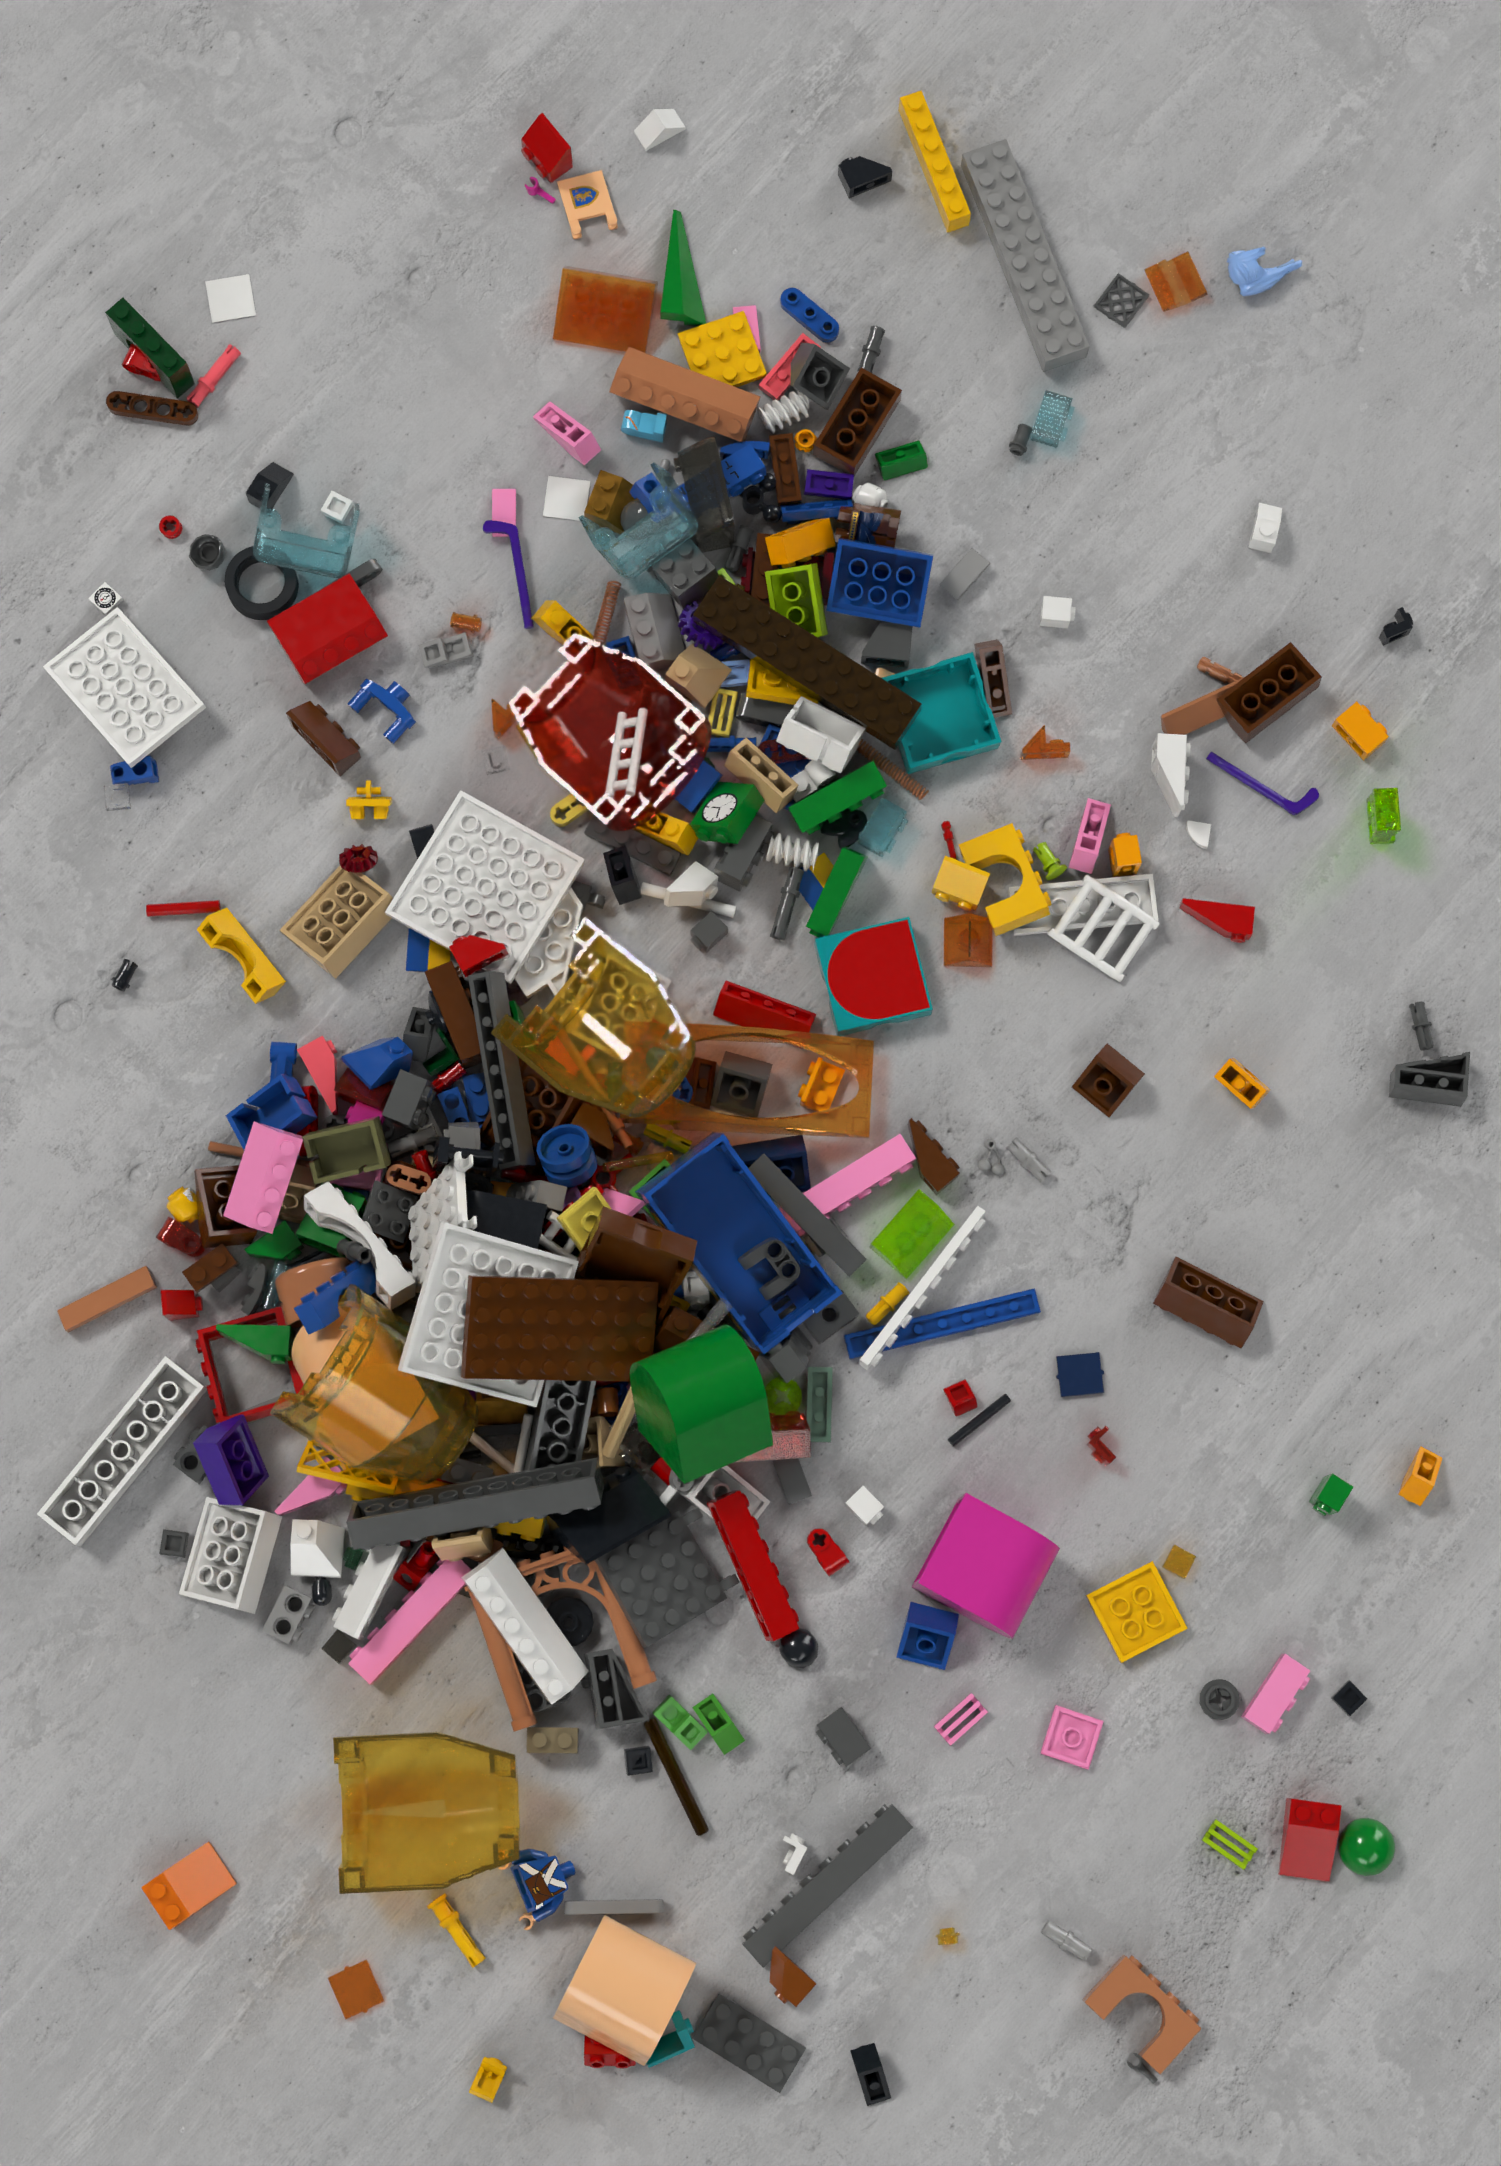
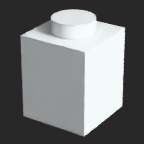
[1039,596,1076,629]
[845,1486,884,1526]

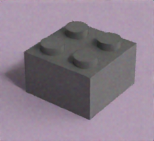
[651,537,719,610]
[382,1069,437,1132]

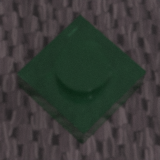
[342,1546,364,1571]

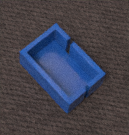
[225,1073,318,1149]

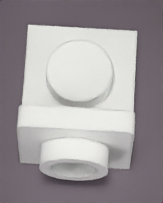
[683,1271,710,1311]
[783,1833,808,1875]

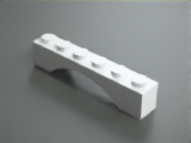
[304,1181,417,1311]

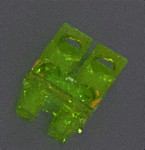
[1366,788,1401,844]

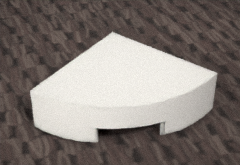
[1186,820,1211,849]

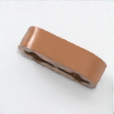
[386,1164,433,1195]

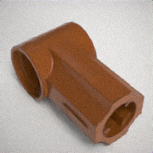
[589,1387,619,1418]

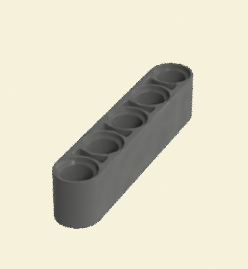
[735,693,839,728]

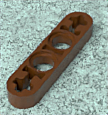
[106,391,198,426]

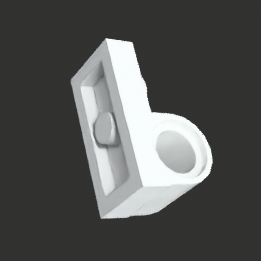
[791,760,837,803]

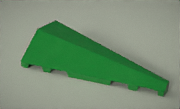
[660,210,706,327]

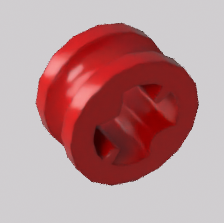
[159,515,183,539]

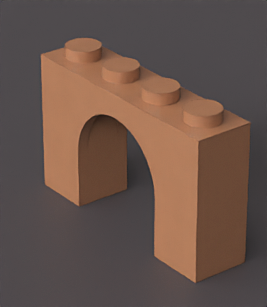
[1082,1955,1202,2074]

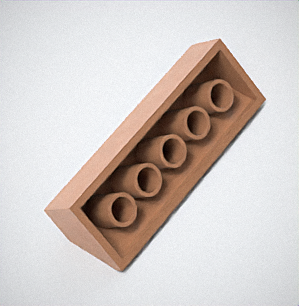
[609,347,761,442]

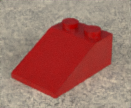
[1278,1798,1342,1881]

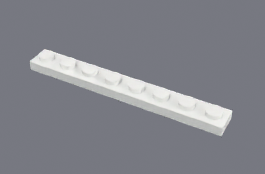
[859,1206,986,1370]

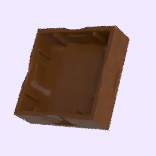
[574,1206,697,1325]

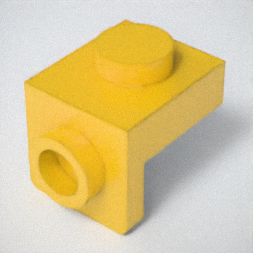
[469,2057,507,2103]

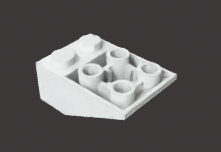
[1151,733,1191,817]

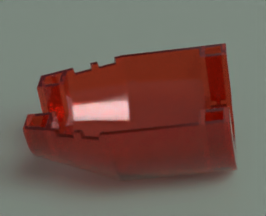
[508,633,712,831]

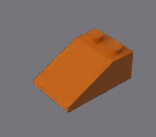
[141,1842,237,1930]

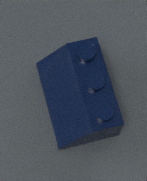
[732,1134,811,1197]

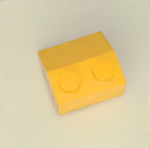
[931,855,990,911]

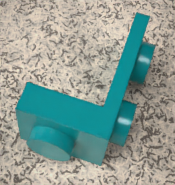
[646,2010,695,2068]

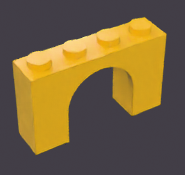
[959,823,1052,936]

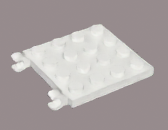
[408,1151,477,1293]

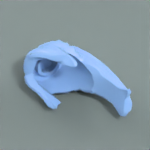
[1227,246,1302,296]

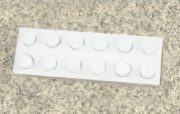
[1008,874,1158,936]

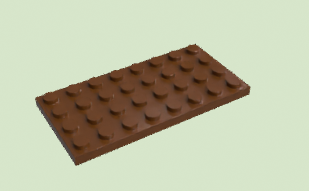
[461,1275,659,1381]

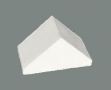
[634,109,686,151]

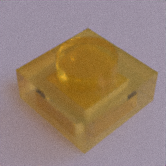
[1162,1545,1196,1579]

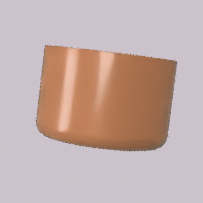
[275,1257,362,1329]

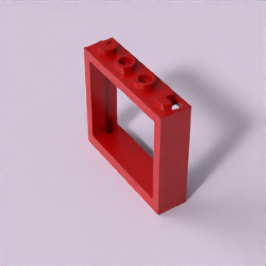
[196,1306,311,1423]

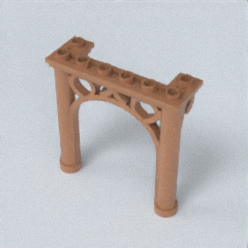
[464,1546,657,1732]

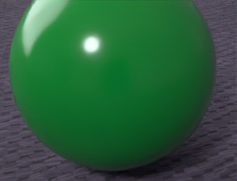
[1338,1818,1395,1876]

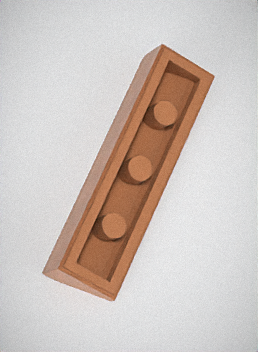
[1161,677,1244,735]
[57,1266,157,1333]

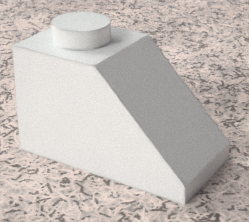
[1248,503,1282,553]
[664,861,719,907]

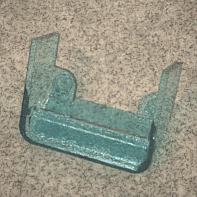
[579,462,698,580]
[253,483,360,578]

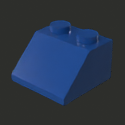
[896,1602,959,1670]

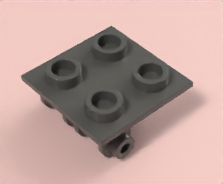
[362,1180,419,1243]

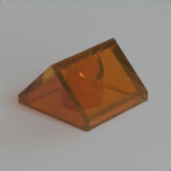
[944,913,992,967]

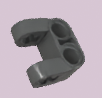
[738,1237,800,1300]

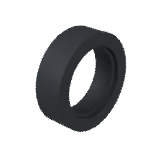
[224,545,299,620]

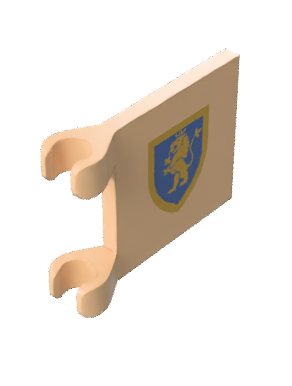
[557,170,618,239]

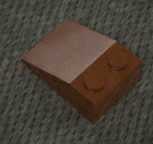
[194,1165,258,1249]

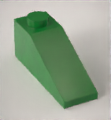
[216,1324,295,1364]

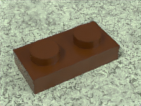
[182,1243,238,1293]

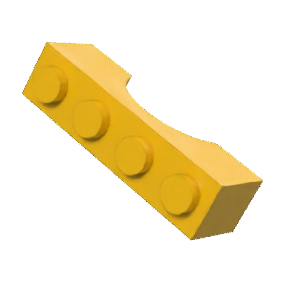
[196,908,286,1004]

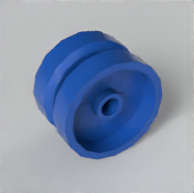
[536,1124,598,1187]

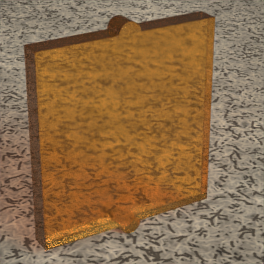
[328,1959,385,2019]

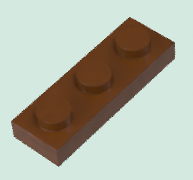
[769,433,802,506]

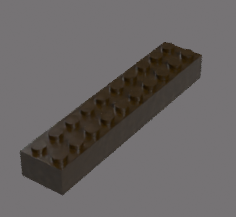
[693,575,922,750]

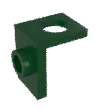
[423,1028,459,1077]

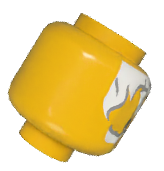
[166,1186,198,1224]

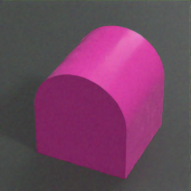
[912,1493,1060,1639]

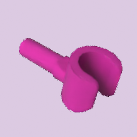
[525,177,556,204]

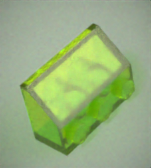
[869,1189,955,1280]

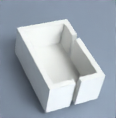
[776,696,866,773]

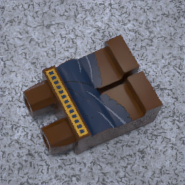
[834,503,901,547]

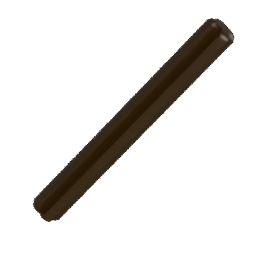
[644,1718,709,1836]

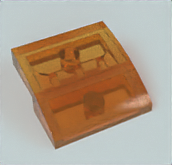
[1144,251,1208,312]

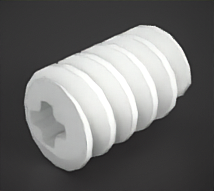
[757,391,810,434]
[766,833,819,871]

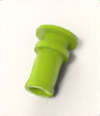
[1033,842,1067,881]

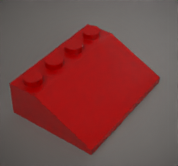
[267,573,388,684]

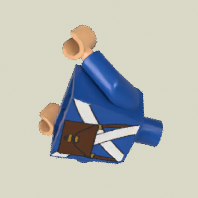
[496,1849,576,1930]

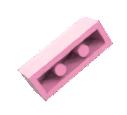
[1241,1654,1310,1734]

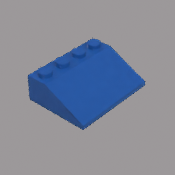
[826,538,934,627]

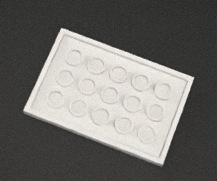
[43,607,206,768]

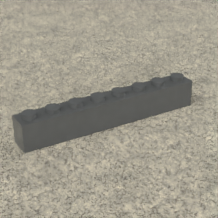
[468,971,536,1170]
[742,1804,913,1968]

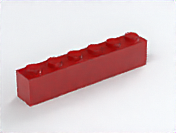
[707,1490,800,1642]

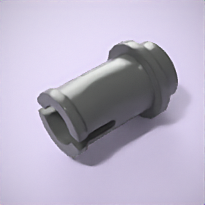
[1009,424,1033,456]

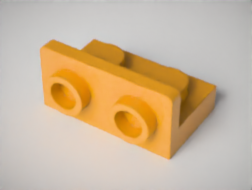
[797,1057,845,1116]

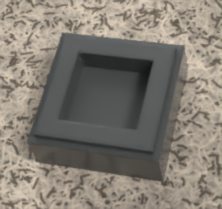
[159,1529,189,1558]

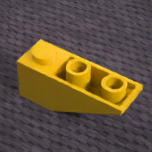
[531,600,606,666]
[621,801,698,856]

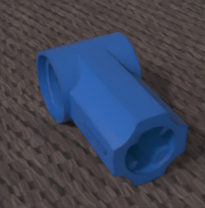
[270,1042,297,1082]

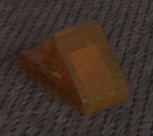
[491,693,530,740]
[1020,725,1071,760]

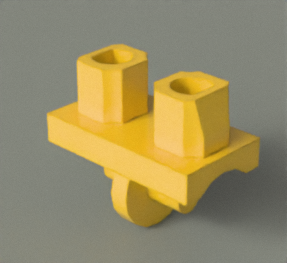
[346,780,392,819]

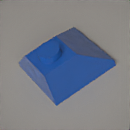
[341,1037,413,1090]

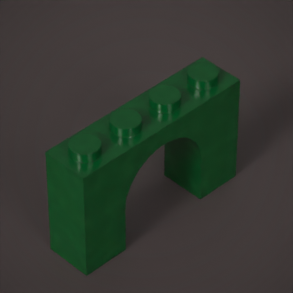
[105,297,195,399]

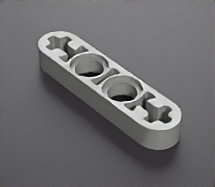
[564,1899,663,1915]

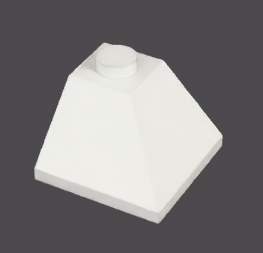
[291,1519,345,1578]

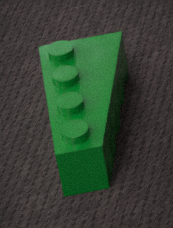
[788,761,887,835]

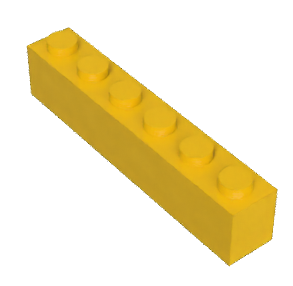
[898,90,971,233]

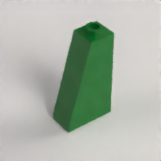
[806,847,868,938]

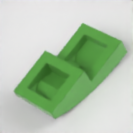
[652,1694,708,1750]

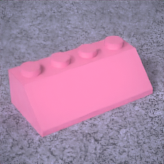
[223,1121,303,1234]

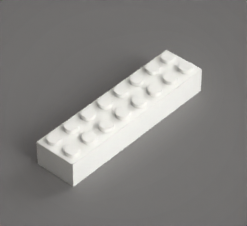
[37,1356,207,1547]

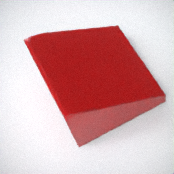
[943,1379,978,1416]

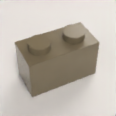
[527,1727,579,1753]

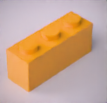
[765,518,836,568]

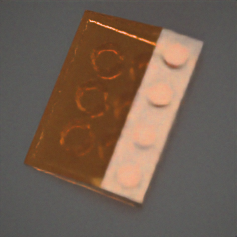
[553,266,658,353]

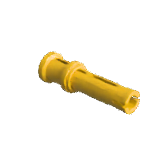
[426,1893,486,1968]

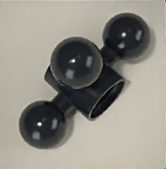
[738,473,782,523]

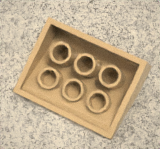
[279,866,393,979]

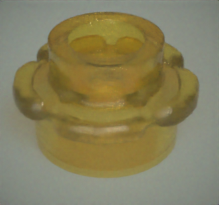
[935,1928,960,1945]

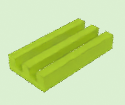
[1201,1819,1258,1870]

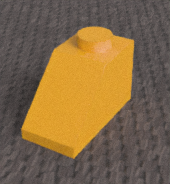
[1398,1446,1442,1506]

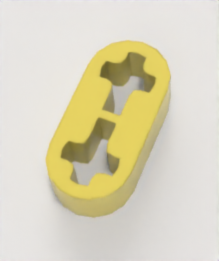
[550,789,591,827]

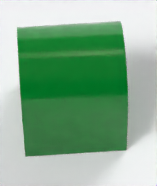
[630,1325,773,1484]

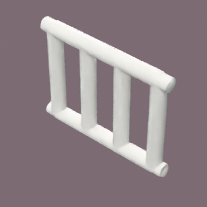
[1047,875,1160,982]

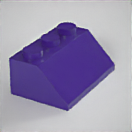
[193,1415,269,1506]

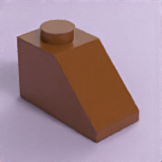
[769,1946,816,2007]

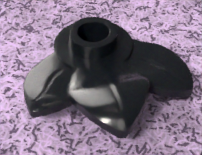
[821,808,868,849]

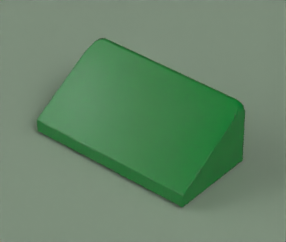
[875,441,928,480]

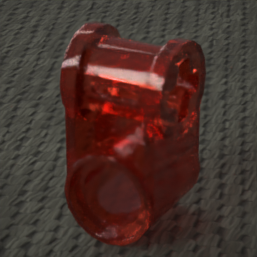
[156,1216,205,1257]

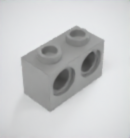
[262,1585,315,1645]

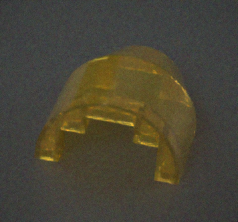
[491,917,696,1118]
[270,1284,479,1485]
[333,1731,520,1894]

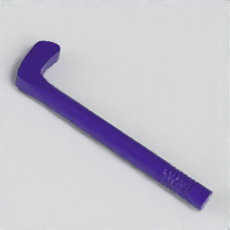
[483,520,534,629]
[1206,751,1319,815]

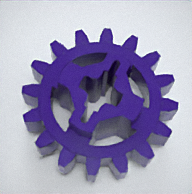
[678,601,724,650]

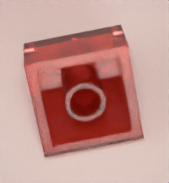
[334,1068,393,1111]

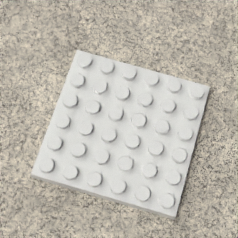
[385,790,586,985]
[398,1221,579,1407]

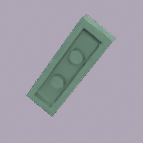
[806,1367,833,1443]

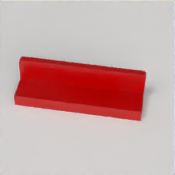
[713,980,816,1049]

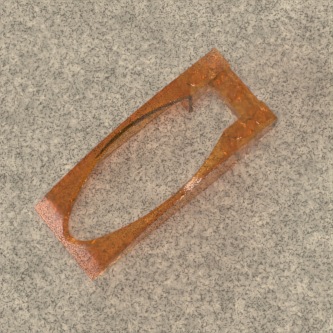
[620,1021,874,1138]

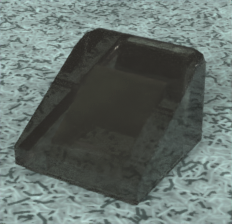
[321,1629,357,1665]

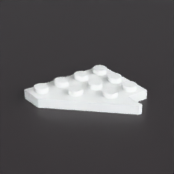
[515,887,583,1002]

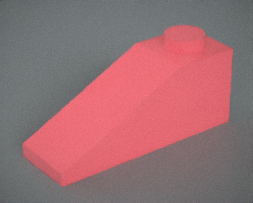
[297,1035,338,1115]

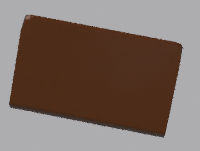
[681,1057,717,1110]

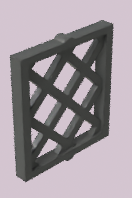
[1094,273,1150,328]

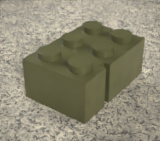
[302,1116,391,1184]

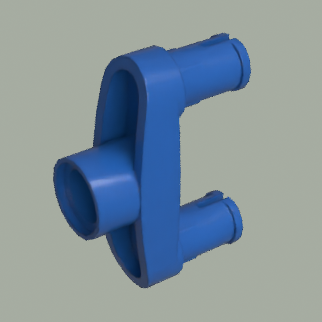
[347,679,416,744]

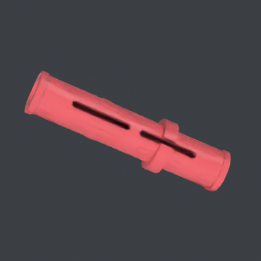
[186,344,241,408]

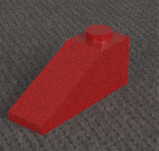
[1179,898,1255,943]

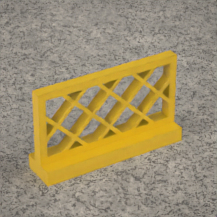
[297,1420,411,1495]

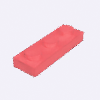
[759,333,821,400]

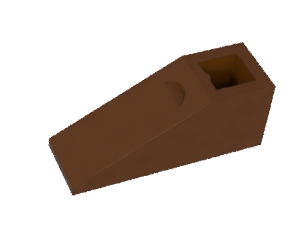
[908,1118,960,1195]

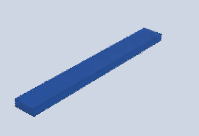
[844,1288,1041,1360]

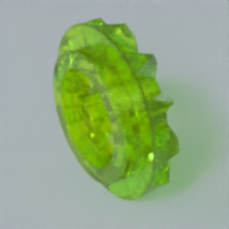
[765,1378,802,1417]

